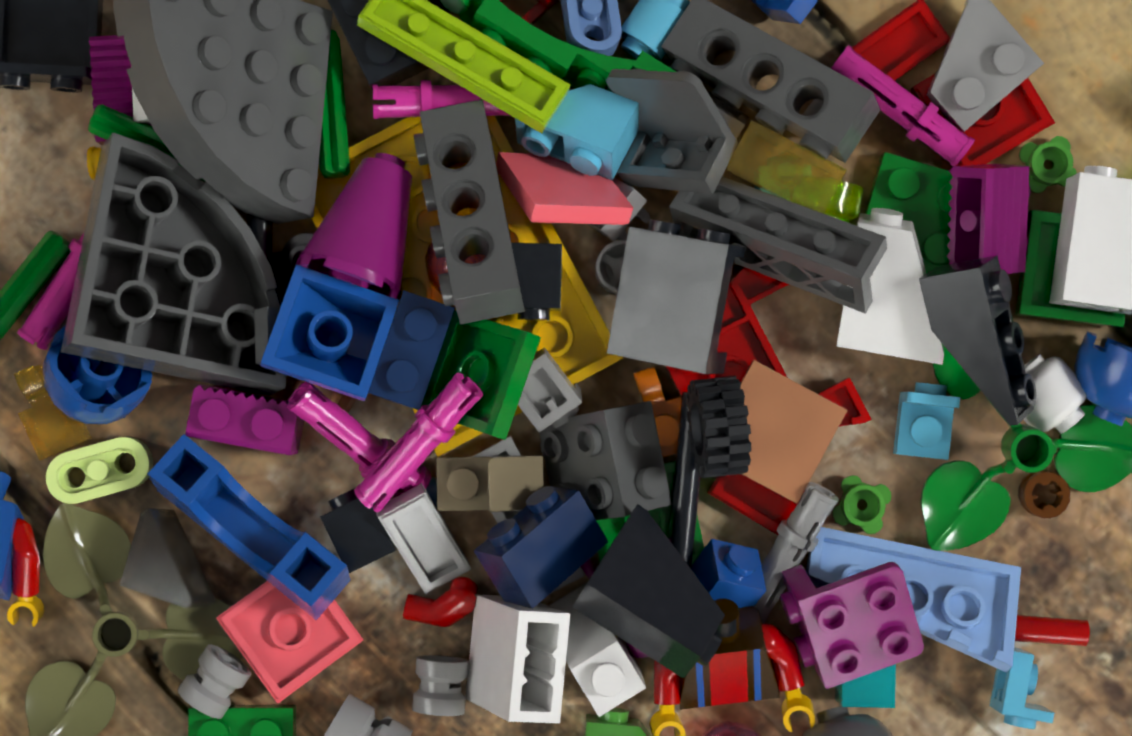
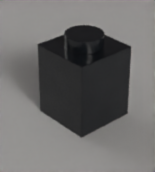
[512,243,562,321]
[320,488,397,573]

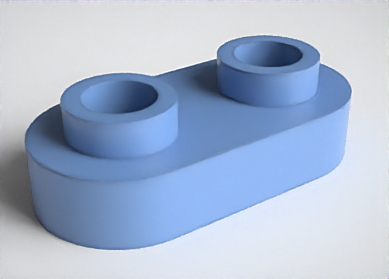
[561,0,622,56]

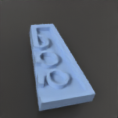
[806,527,1021,673]

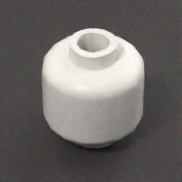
[1023,354,1086,434]

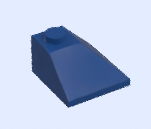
[260,264,399,402]

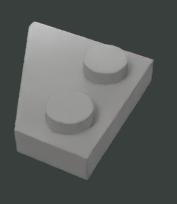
[926,0,1044,132]

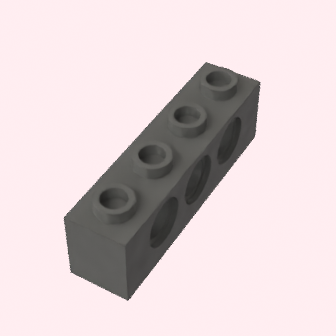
[661,0,880,163]
[414,99,525,325]

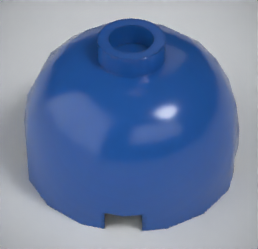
[43,325,152,424]
[1074,331,1132,426]

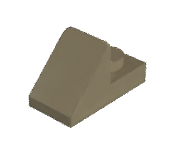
[436,455,543,512]

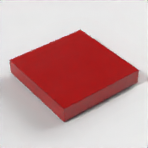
[910,74,1055,166]

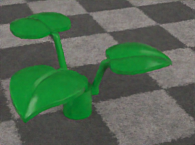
[921,346,1132,551]

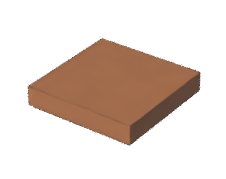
[740,360,848,504]

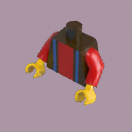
[649,598,815,736]

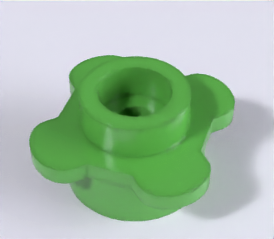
[1019,136,1077,193]
[832,475,892,534]

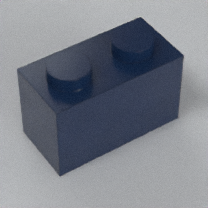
[368,290,455,410]
[474,486,608,609]

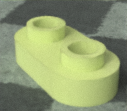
[46,437,153,504]

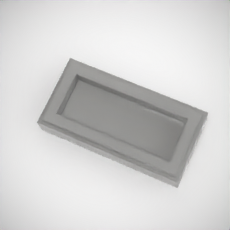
[376,483,471,594]

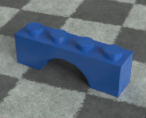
[148,434,351,620]

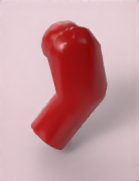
[403,577,478,627]

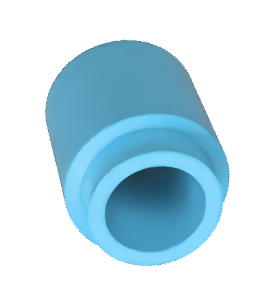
[621,0,690,61]

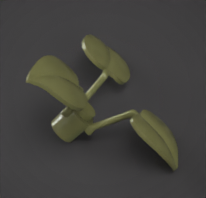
[25,503,243,736]

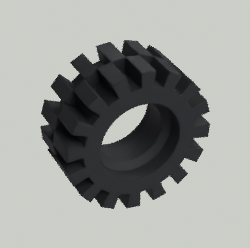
[686,376,751,478]

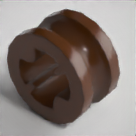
[1018,470,1070,519]

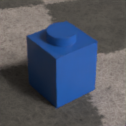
[691,539,767,608]

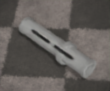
[754,482,839,624]

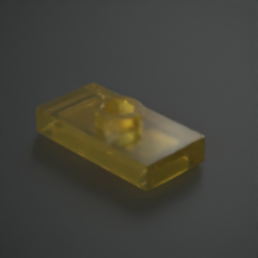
[726,120,847,214]

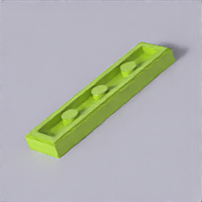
[357,0,571,134]

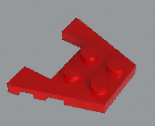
[665,267,872,427]

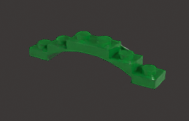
[440,0,676,92]

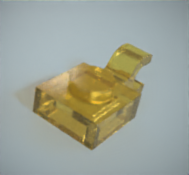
[14,364,91,461]

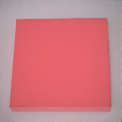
[496,152,634,225]
[215,581,364,704]

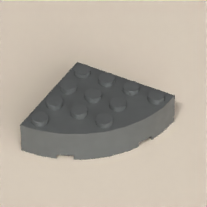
[113,0,333,224]
[61,133,286,396]

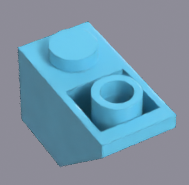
[515,84,639,180]

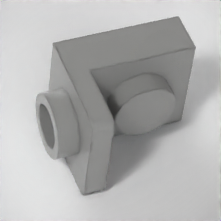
[518,347,582,432]

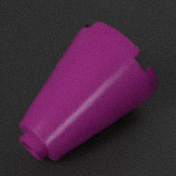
[296,153,412,300]

